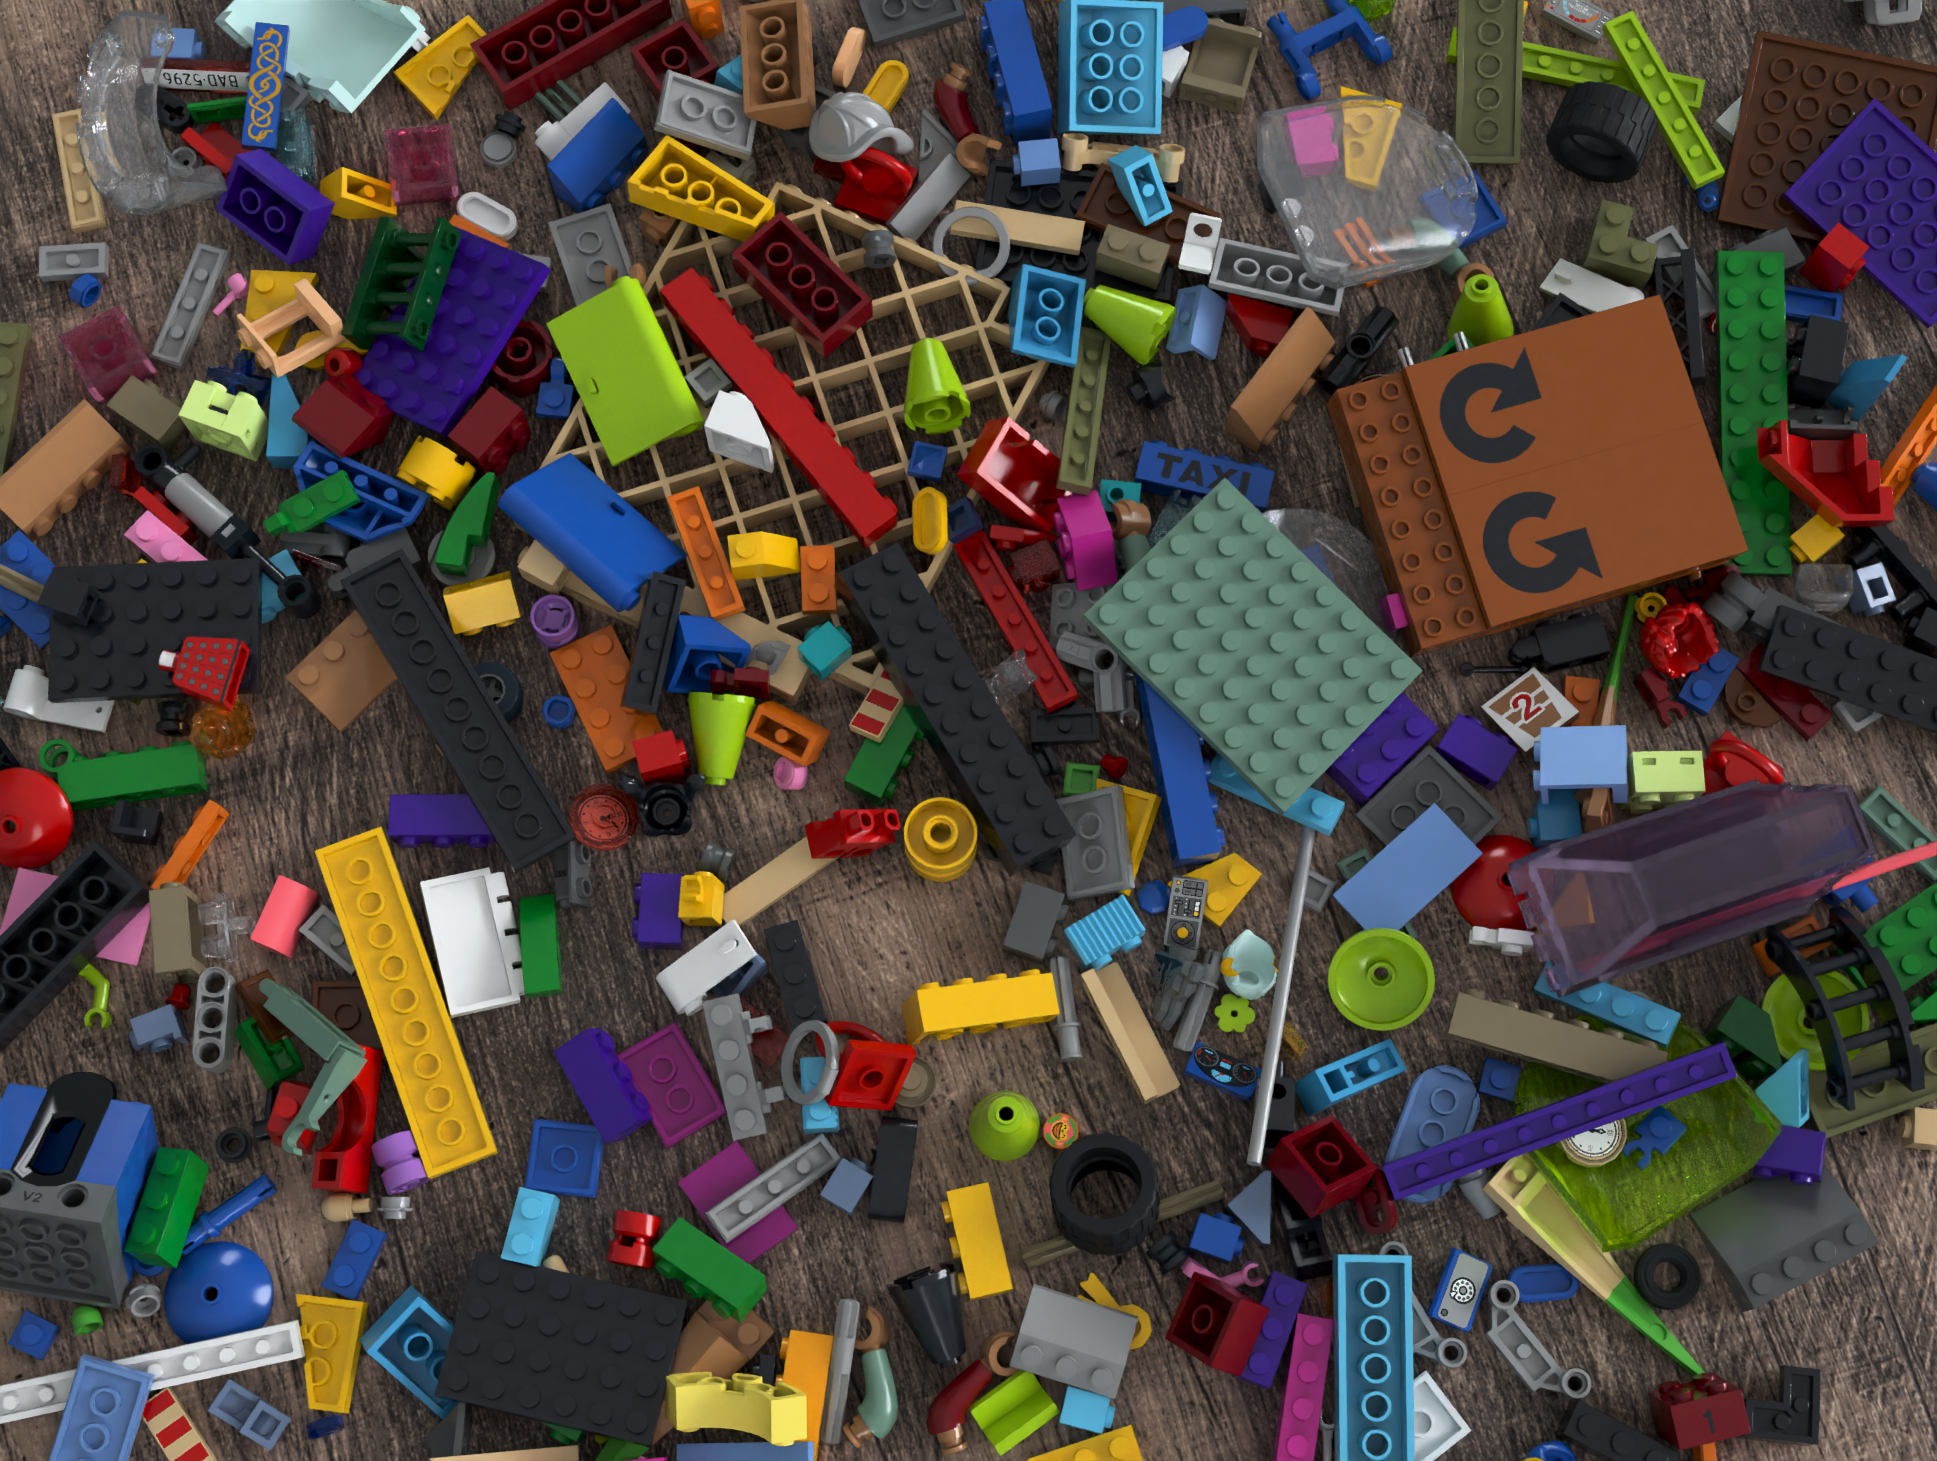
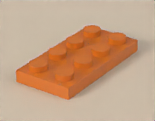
[549,624,664,774]

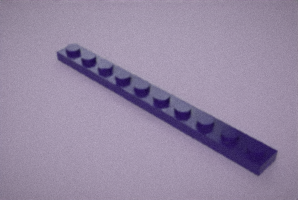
[1382,1042,1738,1200]

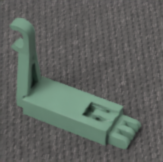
[259,978,368,1157]

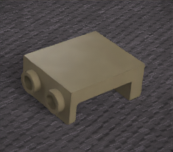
[1179,17,1262,114]

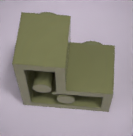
[1581,199,1659,290]

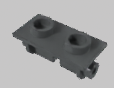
[555,836,592,909]

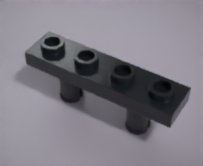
[1842,525,1937,623]

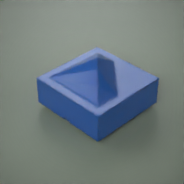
[907,441,948,482]

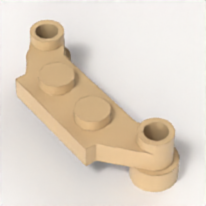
[1061,132,1186,182]

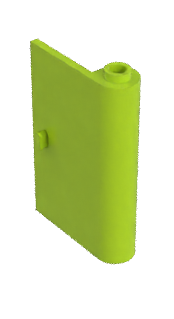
[546,276,705,467]

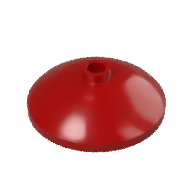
[0,767,74,870]
[1450,835,1555,931]

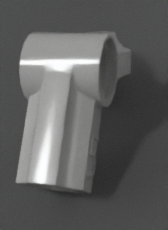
[1056,630,1127,713]

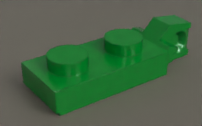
[263,470,360,536]

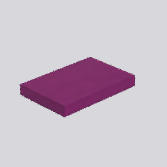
[617,1021,727,1149]
[678,1140,798,1264]

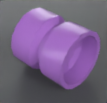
[530,595,580,651]
[371,1130,431,1195]

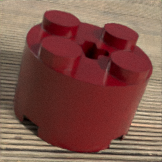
[490,320,557,398]

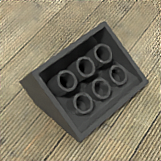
[1688,1164,1879,1312]

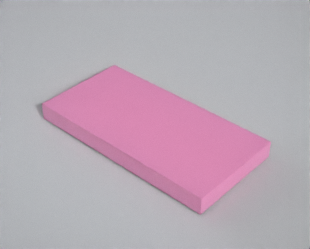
[0,868,151,966]

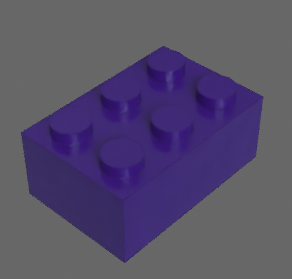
[216,149,335,265]
[1325,693,1439,807]

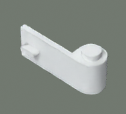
[534,82,631,161]
[1539,258,1645,314]
[3,665,115,733]
[656,920,757,1016]

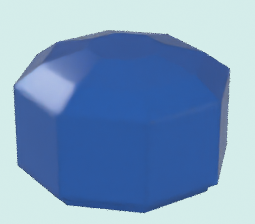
[69,274,102,308]
[541,694,577,730]
[1137,880,1170,916]

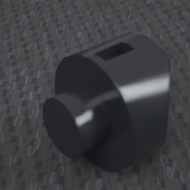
[1126,359,1176,410]

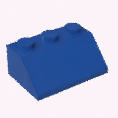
[547,97,649,213]

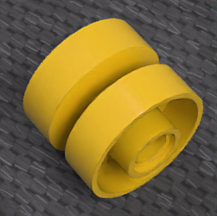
[904,797,977,882]

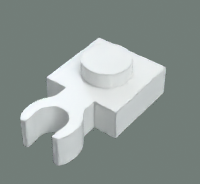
[1469,926,1534,956]

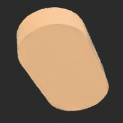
[832,27,866,88]

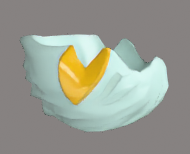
[1220,929,1278,1000]

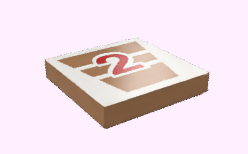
[1481,667,1579,757]

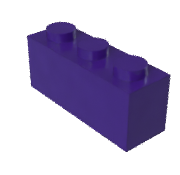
[388,794,496,848]
[554,1028,653,1143]
[1232,1271,1308,1390]

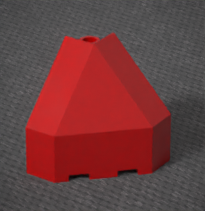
[1757,420,1894,527]

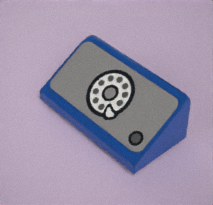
[1428,1247,1492,1332]

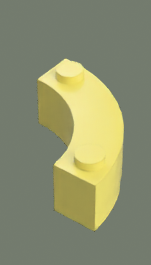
[665,1372,807,1446]

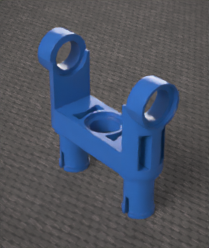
[1266,0,1392,101]

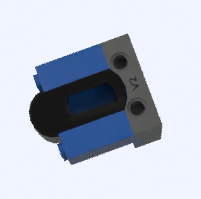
[0,1071,159,1309]

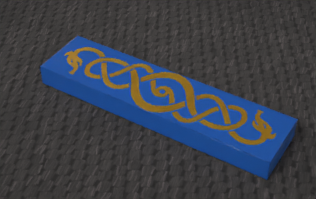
[241,22,290,152]

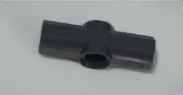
[1318,305,1399,395]

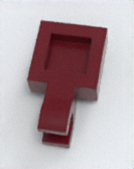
[1633,667,1687,729]

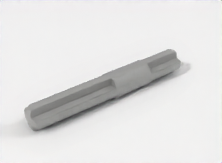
[819,1299,860,1444]

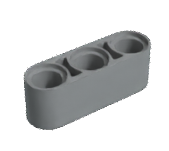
[192,967,238,1074]

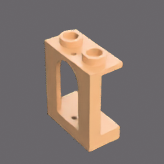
[236,278,346,378]

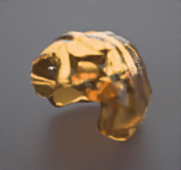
[189,698,255,759]

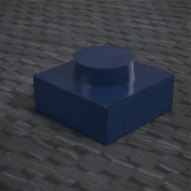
[947,496,983,545]

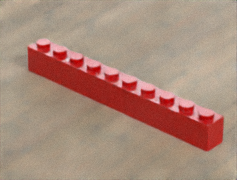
[660,267,898,549]

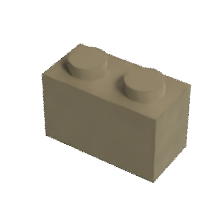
[1095,224,1170,290]
[106,375,187,453]

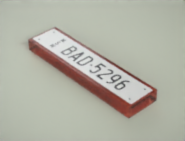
[141,58,251,94]

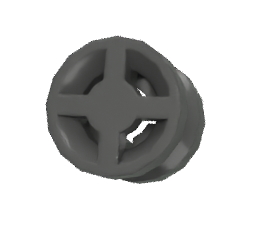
[861,230,897,269]
[699,840,737,882]

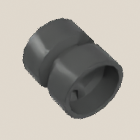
[1701,569,1767,633]

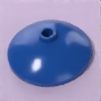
[164,1241,274,1344]

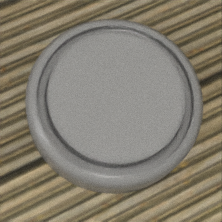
[479,132,517,168]

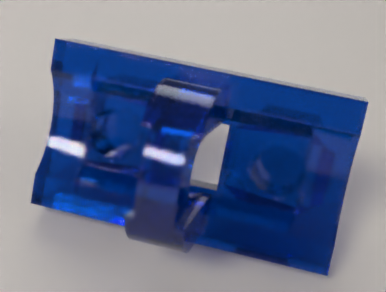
[206,348,272,406]

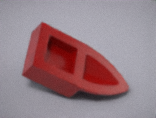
[990,524,1058,551]

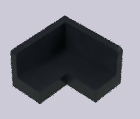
[1734,1365,1821,1446]

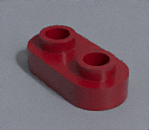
[1353,1163,1398,1234]

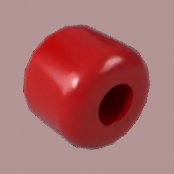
[324,347,362,378]

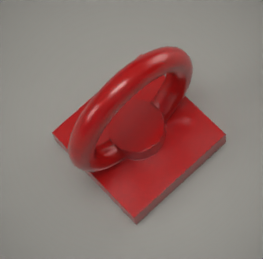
[834,147,919,228]
[1701,730,1785,809]
[815,1021,917,1111]

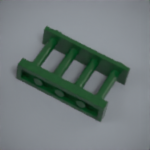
[341,217,461,352]

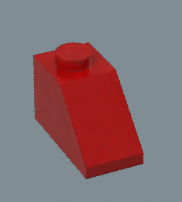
[1225,293,1293,358]

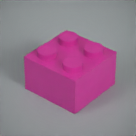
[1053,490,1118,591]

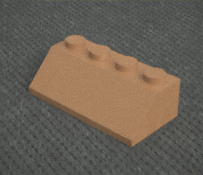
[739,0,816,130]
[1224,307,1336,453]
[0,399,131,541]
[285,609,397,733]

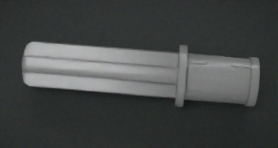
[1173,949,1223,1053]
[1048,956,1083,1062]

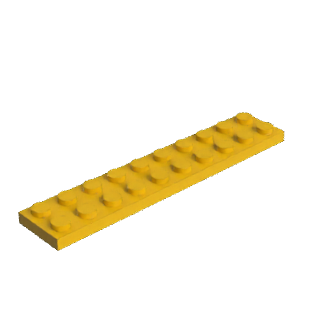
[315,826,498,1179]

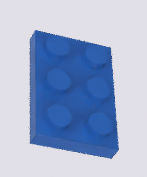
[0,530,56,650]

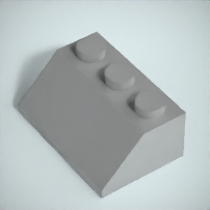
[1009,1284,1138,1399]

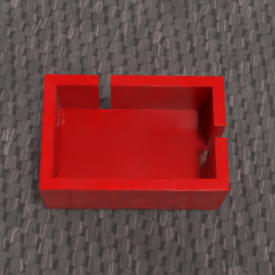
[956,417,1072,532]

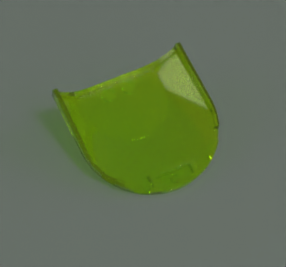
[1514,1014,1782,1252]

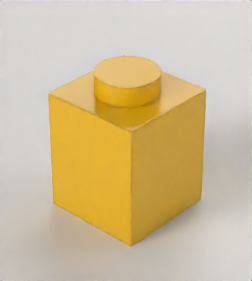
[1788,514,1845,567]

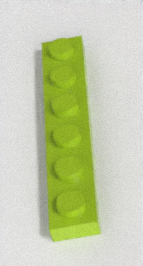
[1602,11,1725,190]

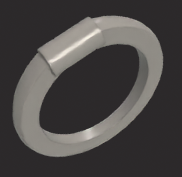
[932,207,1010,286]
[781,1020,839,1105]

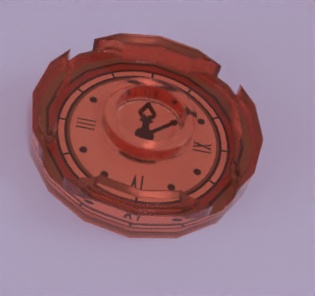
[568,783,639,851]

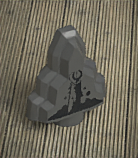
[1153,943,1207,1031]

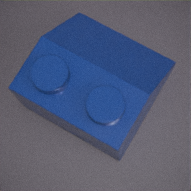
[664,615,751,695]

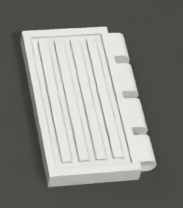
[420,867,525,1018]

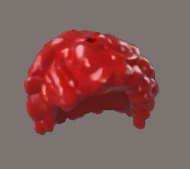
[1639,602,1719,679]

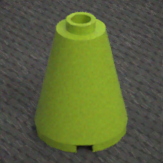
[1447,274,1514,347]
[1083,285,1177,365]
[903,338,971,434]
[688,692,757,786]
[969,1090,1040,1162]

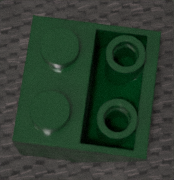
[1699,994,1782,1081]

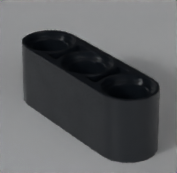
[868,1116,918,1223]

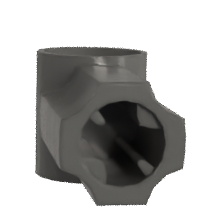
[282,524,353,565]

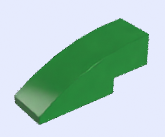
[435,472,500,577]
[520,894,563,999]

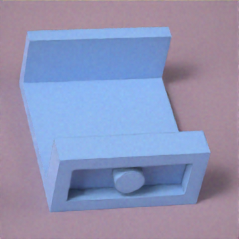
[1533,725,1628,804]

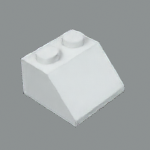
[704,390,774,473]

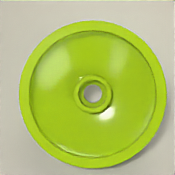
[1328,928,1435,1031]
[1761,971,1870,1071]

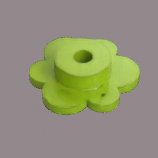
[1214,994,1255,1033]

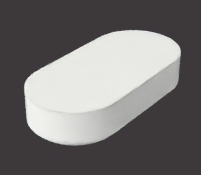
[457,192,518,241]

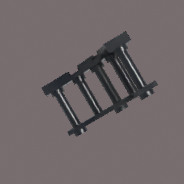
[1765,906,1925,1111]

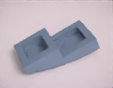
[208,1377,291,1451]

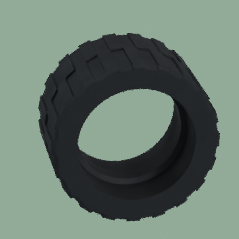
[1546,81,1658,183]
[1049,1133,1160,1256]

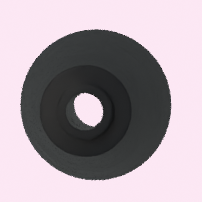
[886,1261,966,1368]

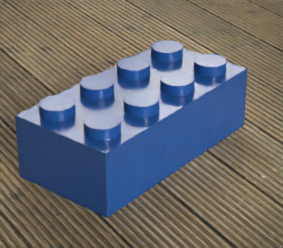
[978,0,1052,147]

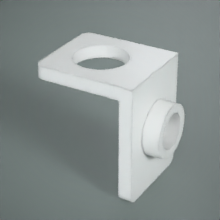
[1178,213,1222,274]

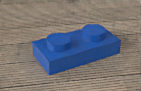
[1675,646,1740,717]
[321,1219,388,1301]

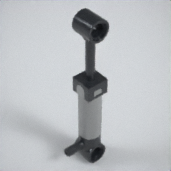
[134,443,322,619]

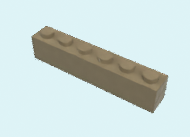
[1443,989,1668,1084]

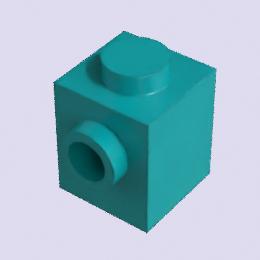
[1096,479,1141,522]
[797,621,852,681]

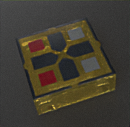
[1281,1021,1308,1061]

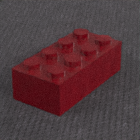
[731,211,873,359]

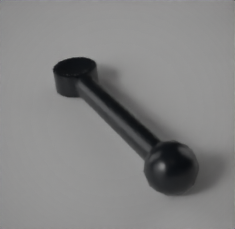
[1459,662,1531,677]

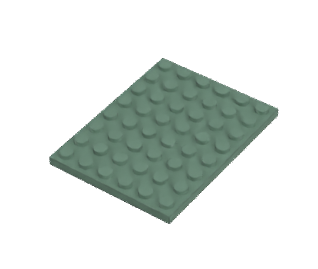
[1082,478,1423,815]

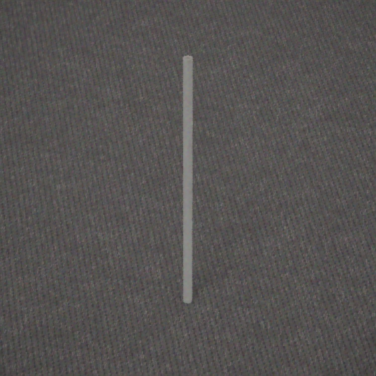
[1246,774,1325,1166]

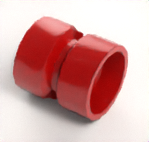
[606,1210,662,1269]

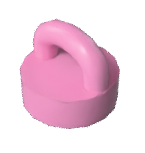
[773,756,808,790]

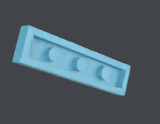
[1207,752,1345,836]
[1534,959,1681,1049]

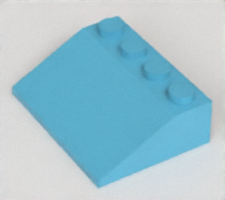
[1057,0,1163,135]

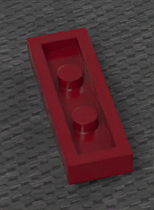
[1734,644,1834,741]

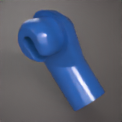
[1683,177,1720,212]

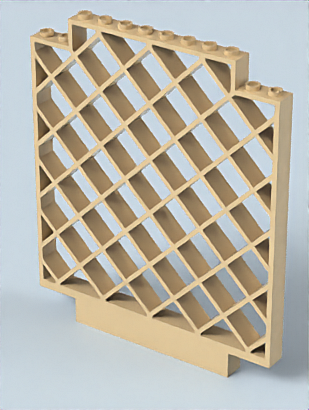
[513,181,1051,705]

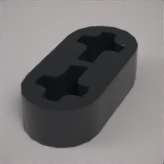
[136,84,194,134]

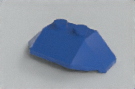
[293,441,430,544]

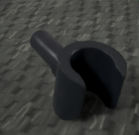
[253,1089,276,1141]

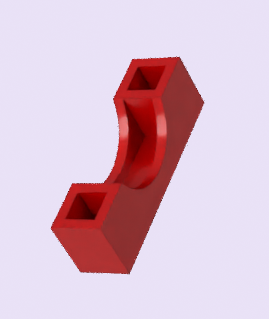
[311,1044,383,1194]

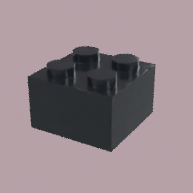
[1786,315,1850,409]

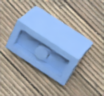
[1166,284,1227,360]

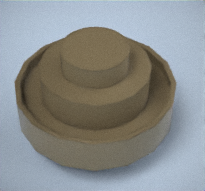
[895,1056,937,1109]

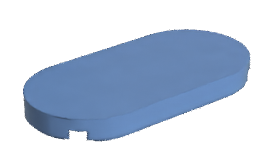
[1383,1065,1480,1204]

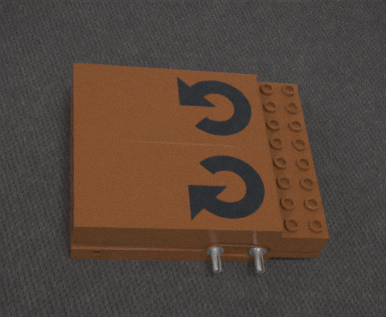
[1326,295,1748,658]

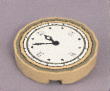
[1556,1118,1627,1167]

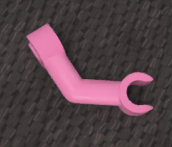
[1181,1256,1264,1288]

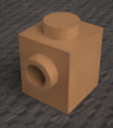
[639,208,681,246]

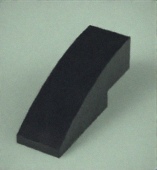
[1269,1168,1332,1281]

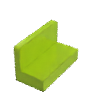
[969,1369,1060,1456]

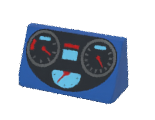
[1183,1042,1262,1102]

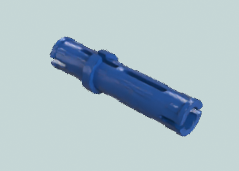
[182,1173,277,1255]

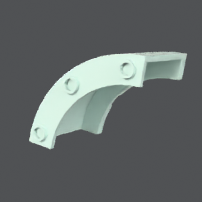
[214,0,426,113]

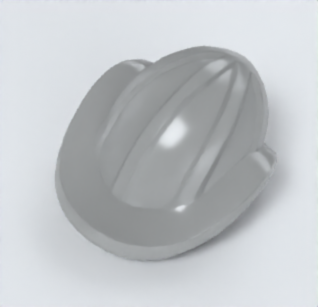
[809,92,914,162]

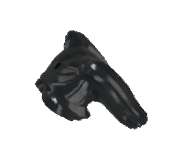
[618,772,706,837]

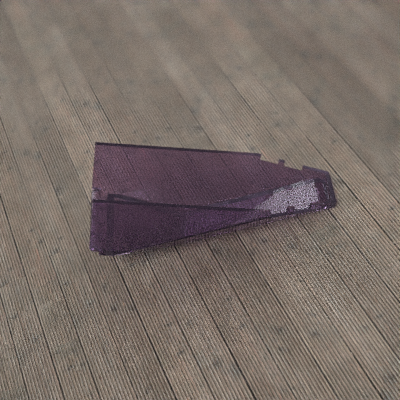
[1507,780,1877,998]

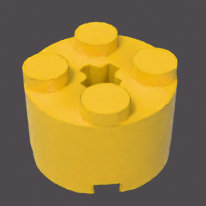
[396,435,477,510]

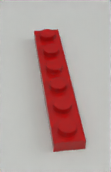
[953,530,1078,713]

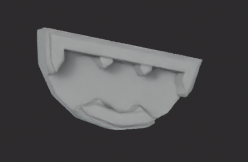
[744,641,791,702]

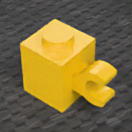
[678,871,725,926]

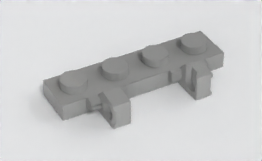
[702,993,789,1141]

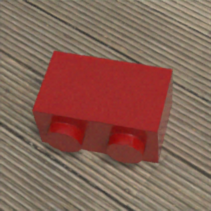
[1799,222,1870,293]
[632,730,691,784]

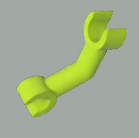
[79,962,112,1029]

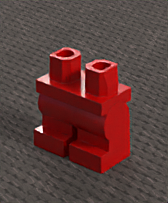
[805,809,901,859]

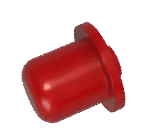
[1662,587,1687,606]
[1101,754,1128,779]
[165,983,191,1010]

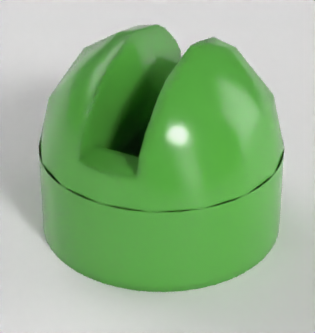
[71,1304,104,1335]

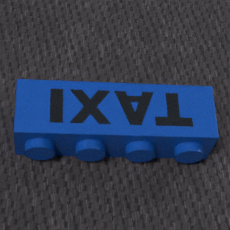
[1134,440,1275,515]

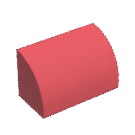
[250,875,320,960]

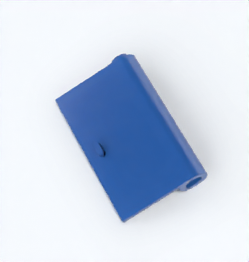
[498,453,687,612]

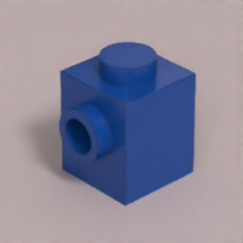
[1187,1212,1245,1265]

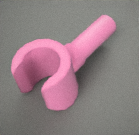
[212,273,249,316]

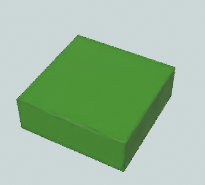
[1062,762,1101,798]

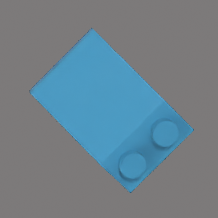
[1008,264,1086,368]
[359,1285,459,1419]

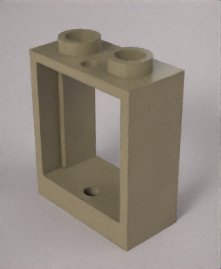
[149,882,208,986]

